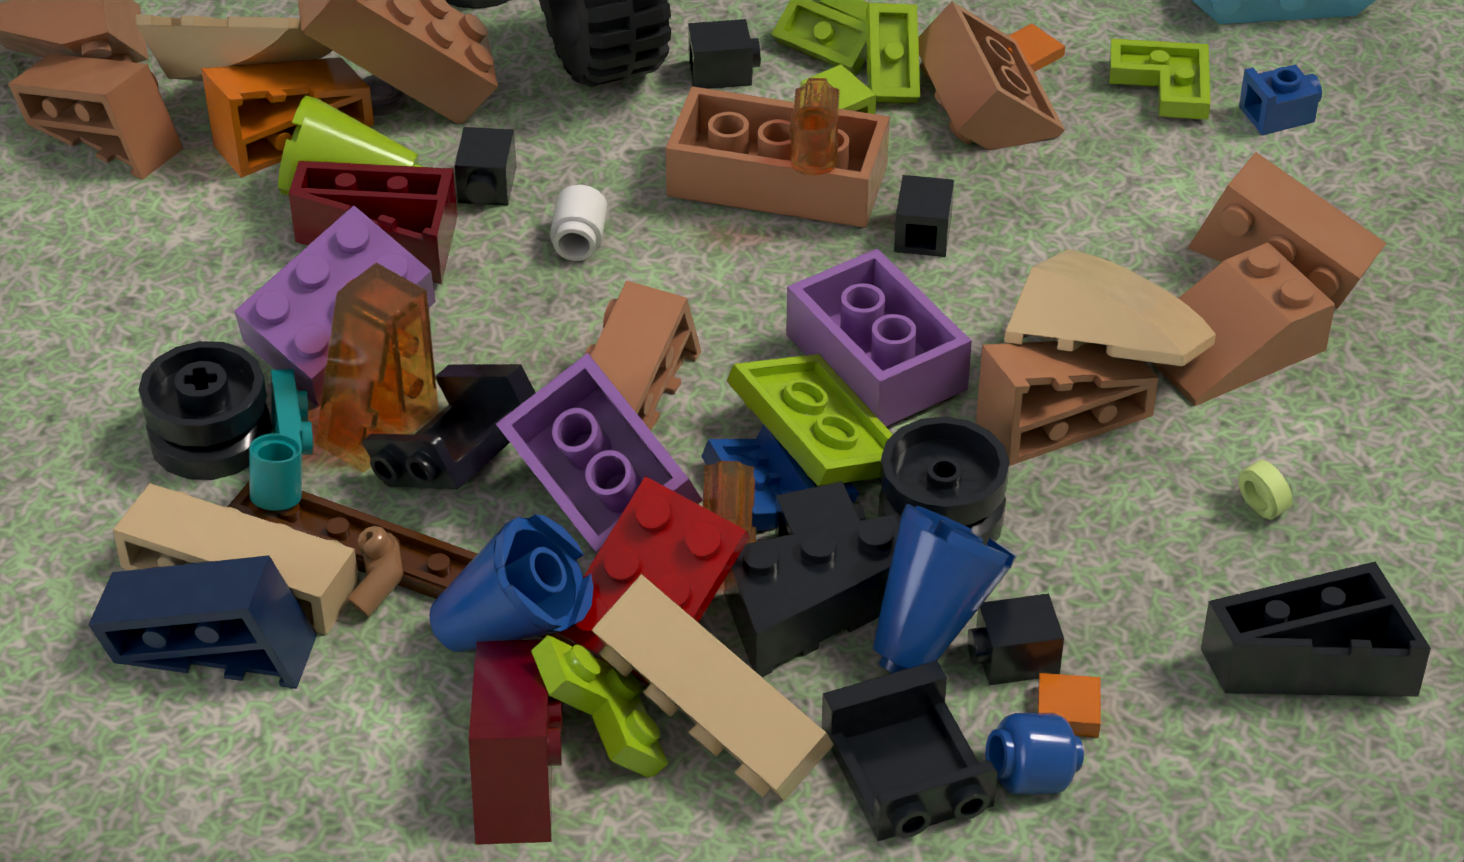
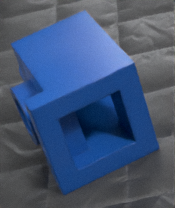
[1239,64,1322,136]

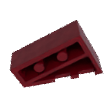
[289,161,458,285]
[468,639,563,845]

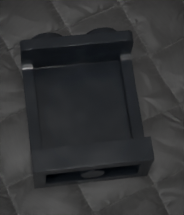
[362,364,536,490]
[822,660,998,842]

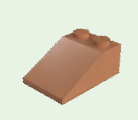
[0,0,149,63]
[1152,242,1335,406]

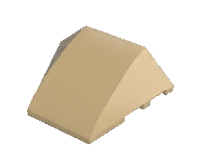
[136,15,333,82]
[1004,249,1216,366]

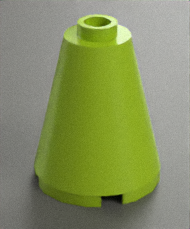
[278,96,424,196]

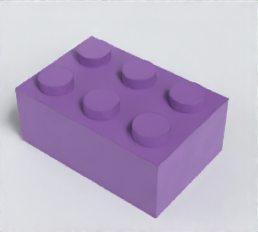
[234,206,436,407]
[786,248,972,426]
[496,353,703,554]

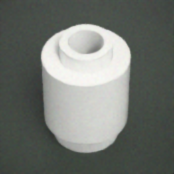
[550,185,607,261]

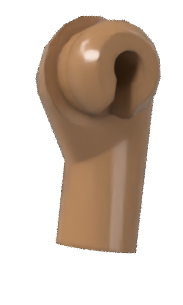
[347,526,403,618]

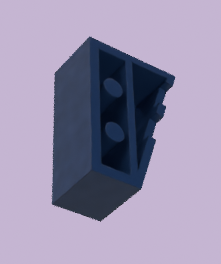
[88,555,317,689]

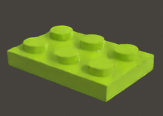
[726,354,893,486]

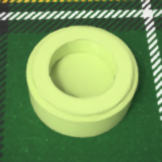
[1238,460,1293,520]

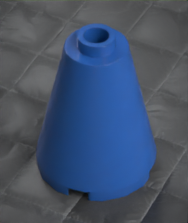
[872,504,1017,673]
[429,514,594,652]

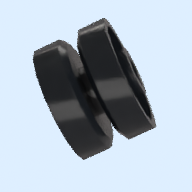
[138,341,272,480]
[878,416,1010,545]

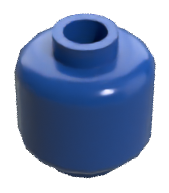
[985,713,1084,795]

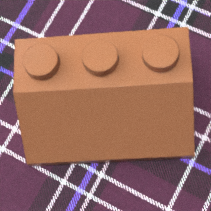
[918,1,1065,150]

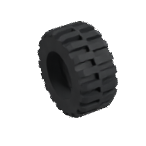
[539,0,671,87]

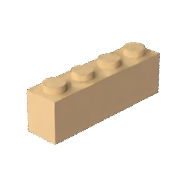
[113,483,359,635]
[592,574,834,800]

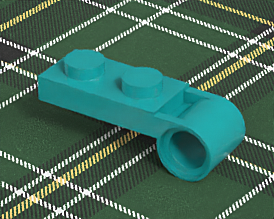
[249,369,313,510]

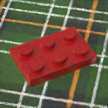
[555,476,750,686]

